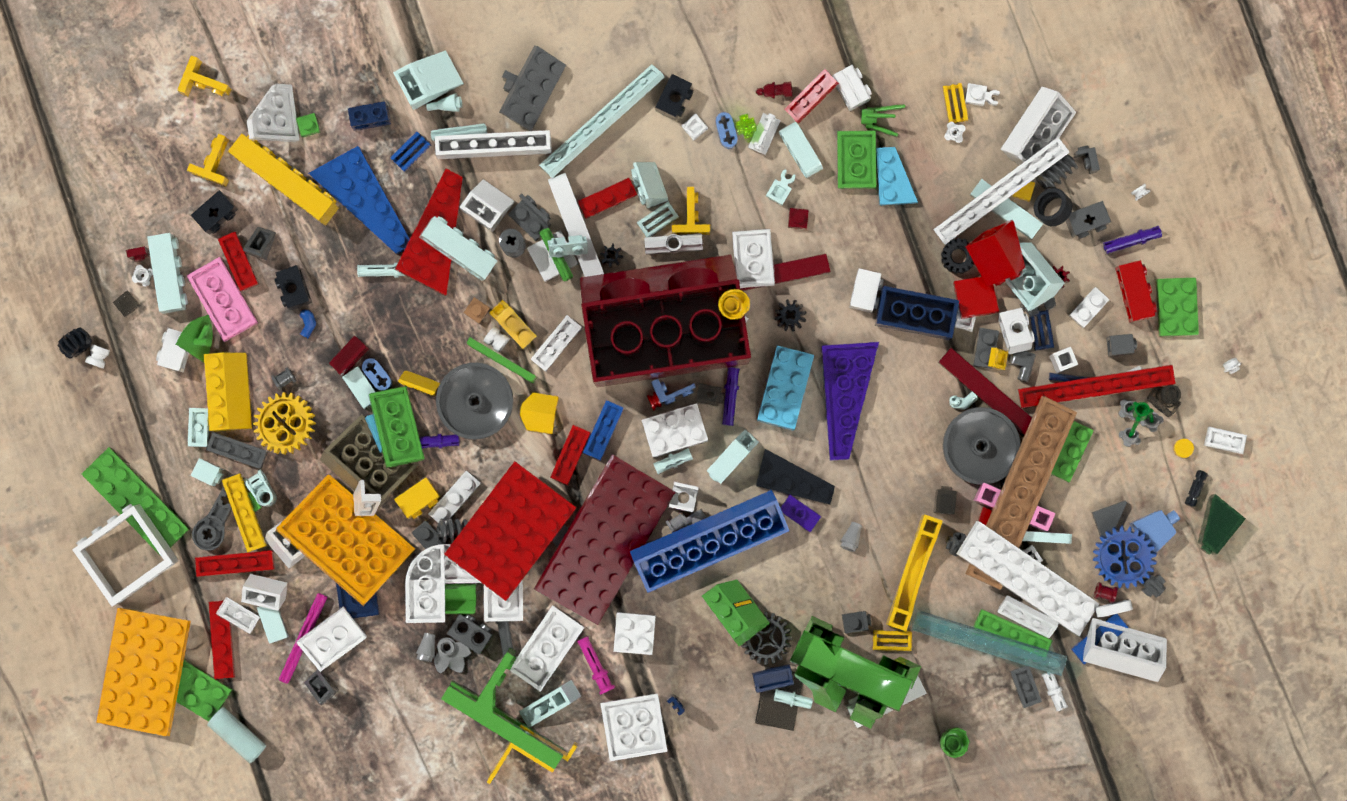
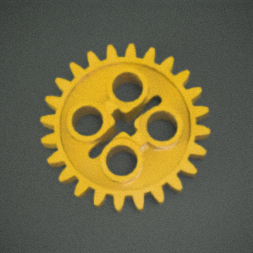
[253,392,316,455]

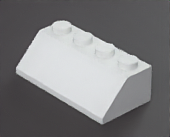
[1001,87,1076,165]
[1083,618,1167,682]

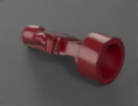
[756,81,793,99]

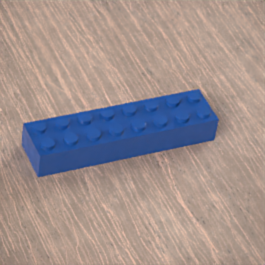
[630,490,790,593]

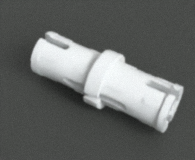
[1042,671,1068,711]

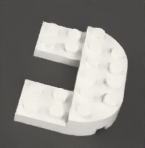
[405,544,523,623]

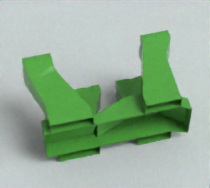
[790,616,921,729]

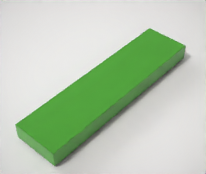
[466,337,537,383]
[973,609,1053,658]

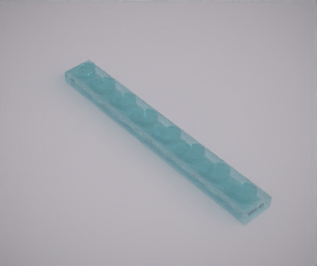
[912,610,1067,676]

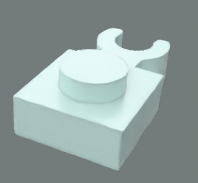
[766,170,795,206]

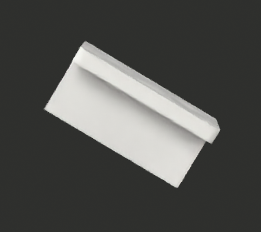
[353,480,381,516]

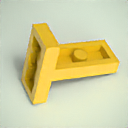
[177,55,232,97]
[187,134,229,187]
[672,187,710,235]
[489,300,537,349]

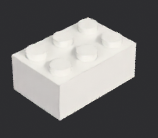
[642,403,708,458]

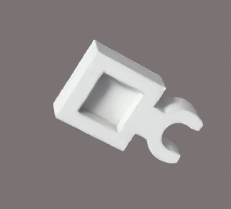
[965,83,1000,106]

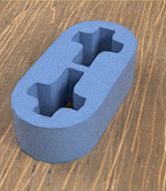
[716,112,738,149]
[362,358,392,391]

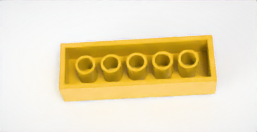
[228,133,339,226]

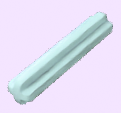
[431,124,487,141]

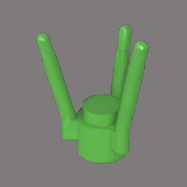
[861,104,906,137]

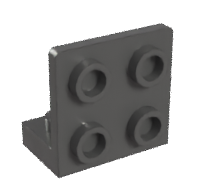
[508,193,551,241]

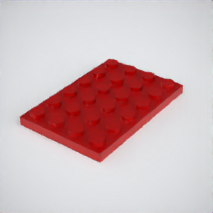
[444,461,577,601]

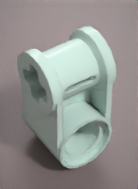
[244,469,277,507]

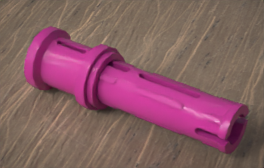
[577,636,615,695]

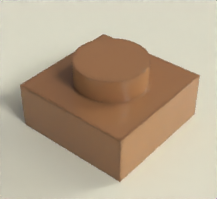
[463,297,490,324]

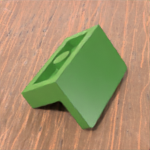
[445,584,477,614]

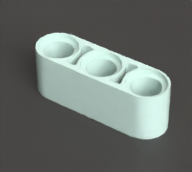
[779,122,823,178]

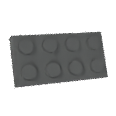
[499,45,566,131]

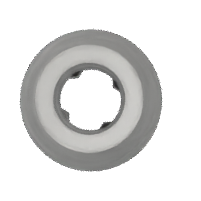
[840,522,862,552]
[416,633,436,662]

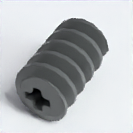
[1035,154,1078,190]
[499,229,526,258]
[436,518,468,543]

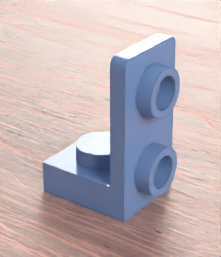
[651,379,696,405]

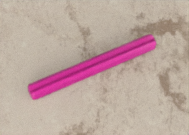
[279,593,327,684]

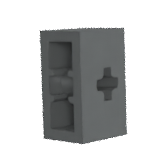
[1066,201,1111,239]

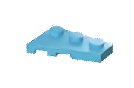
[876,147,918,206]

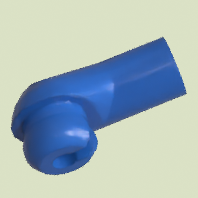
[300,309,316,339]

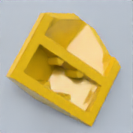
[520,393,559,434]

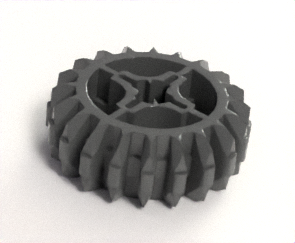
[741,612,792,665]

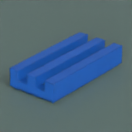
[390,132,431,172]

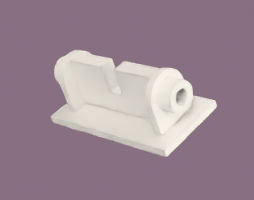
[748,113,781,155]

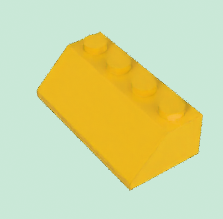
[204,352,252,432]

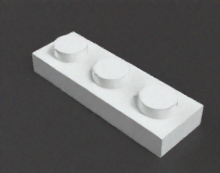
[531,315,582,372]
[429,471,481,524]
[998,595,1059,638]

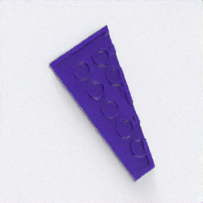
[821,342,879,461]

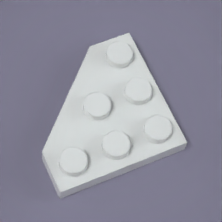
[247,84,299,142]

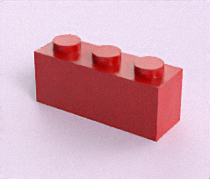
[1115,260,1157,323]

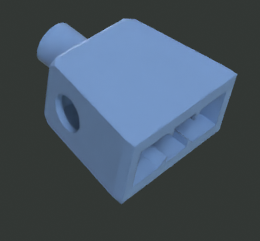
[1130,510,1180,553]

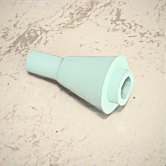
[426,93,462,112]

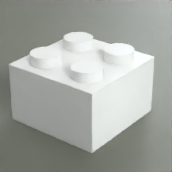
[613,612,656,655]

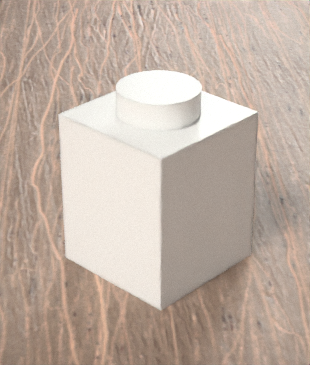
[1049,347,1078,373]

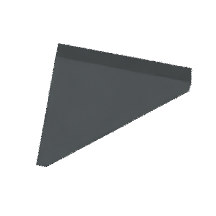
[1091,500,1127,543]

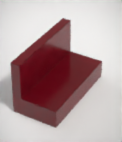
[329,335,369,376]

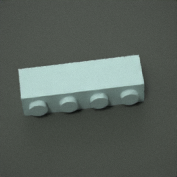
[419,216,498,281]
[147,233,188,314]

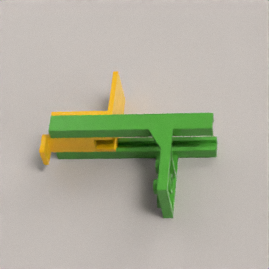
[441,647,578,784]

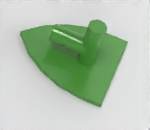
[175,315,213,363]

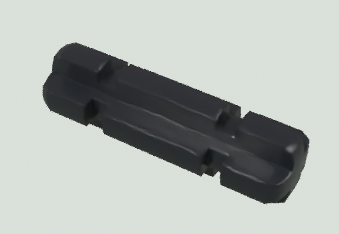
[1185,470,1208,507]

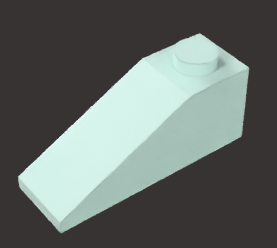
[519,680,581,728]

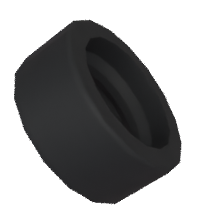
[1033,188,1073,227]

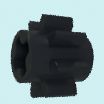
[600,243,624,268]

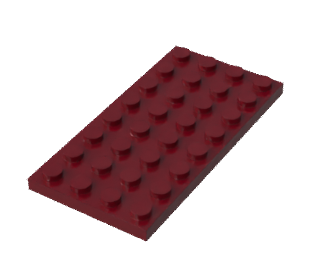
[534,454,675,625]

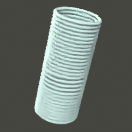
[207,707,266,764]

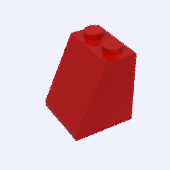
[966,219,1025,286]

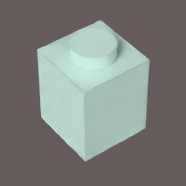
[190,458,224,486]

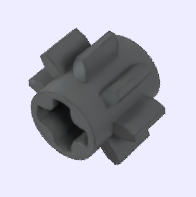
[946,532,967,556]
[1142,574,1166,598]

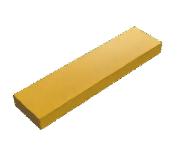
[222,473,267,553]

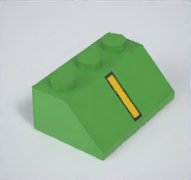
[702,579,770,646]

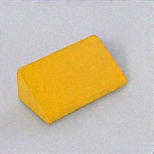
[398,371,440,396]

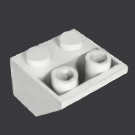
[460,179,515,232]

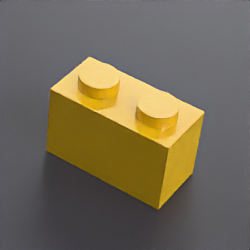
[394,477,441,519]

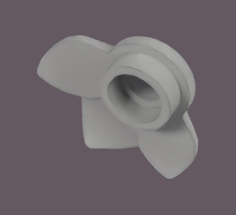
[434,638,471,673]

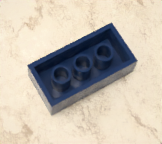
[875,286,959,340]

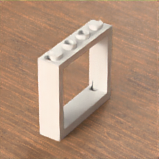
[72,504,179,607]

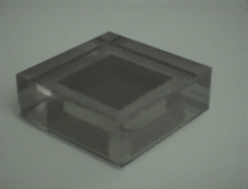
[112,290,141,317]

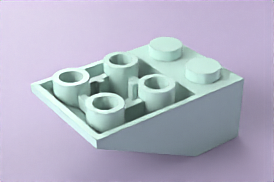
[393,50,464,110]
[631,162,668,208]

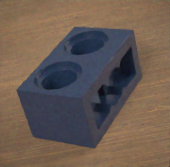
[348,101,391,131]

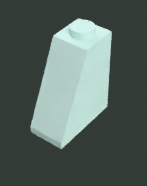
[707,429,759,484]

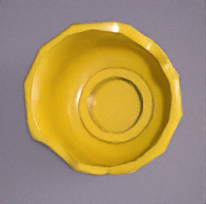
[718,289,750,319]

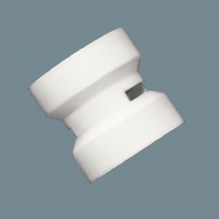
[483,326,510,353]
[85,344,110,369]

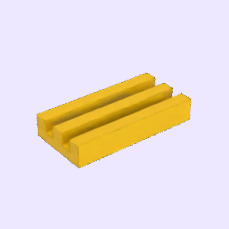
[942,83,968,123]
[872,630,912,651]

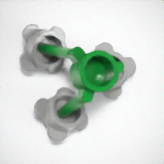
[1118,399,1164,447]

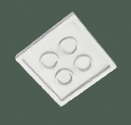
[600,693,667,761]

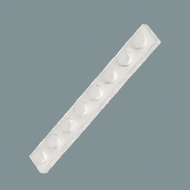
[933,137,1069,245]

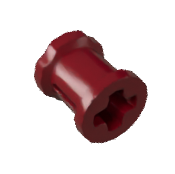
[1093,582,1118,604]

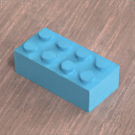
[757,345,814,431]

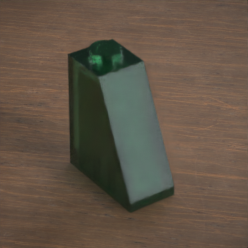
[1197,494,1246,555]

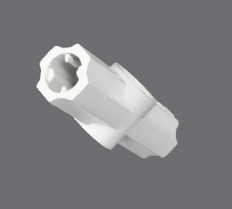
[644,233,703,255]

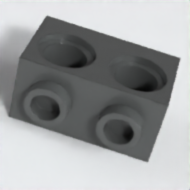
[447,614,494,655]

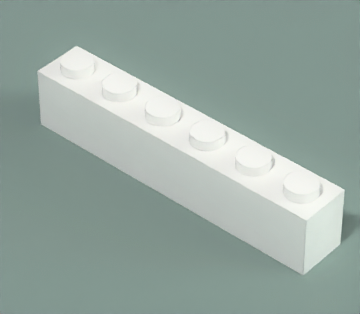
[435,130,552,159]

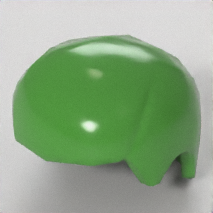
[940,727,970,758]

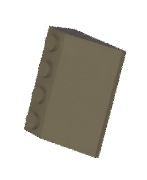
[320,414,419,510]

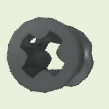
[271,367,297,390]

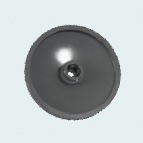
[436,362,513,440]
[942,407,1020,485]

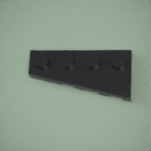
[756,449,835,505]

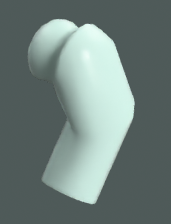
[949,392,978,410]

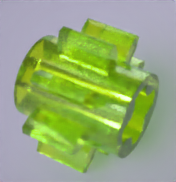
[735,114,757,139]

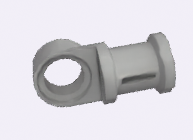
[665,509,706,533]

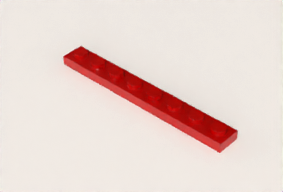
[1018,365,1176,408]

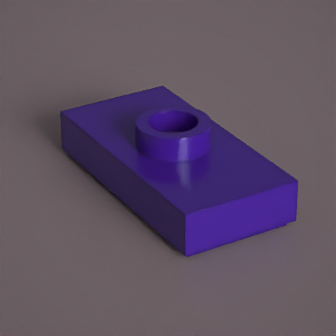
[781,495,821,532]

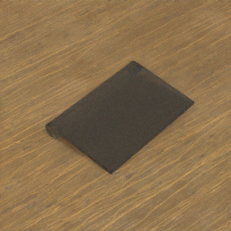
[755,666,803,731]

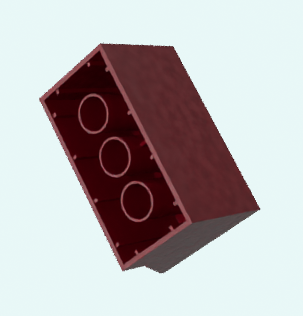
[580,254,751,388]

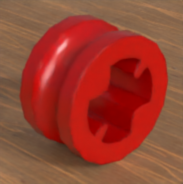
[646,392,662,411]

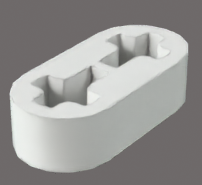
[1095,600,1133,617]

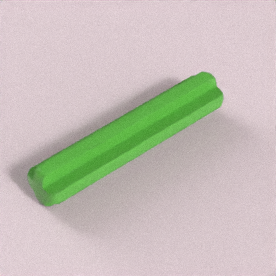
[539,228,573,282]

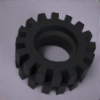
[941,238,974,274]

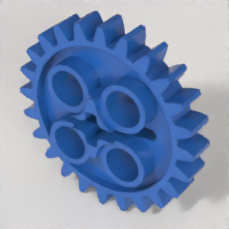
[1093,525,1157,589]

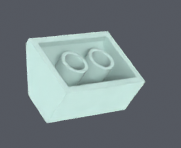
[1005,243,1065,311]

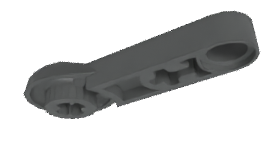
[192,474,245,551]

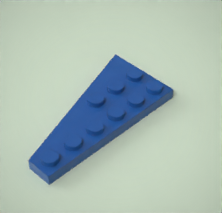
[308,146,410,254]

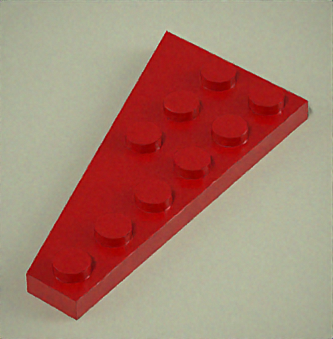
[394,168,463,296]

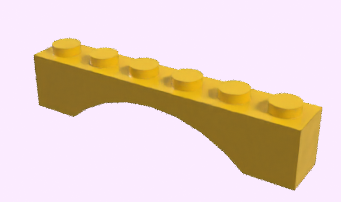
[886,514,943,631]

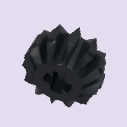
[774,299,806,332]
[57,327,92,359]

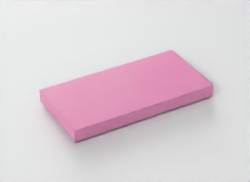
[187,257,258,342]

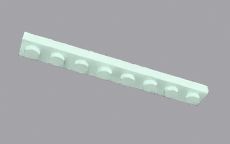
[540,65,665,178]

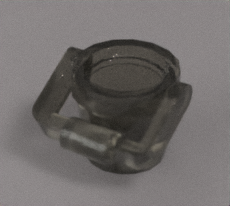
[1147,384,1181,417]

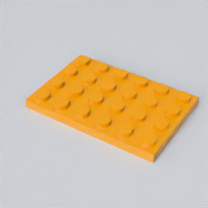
[276,474,415,606]
[96,608,191,736]

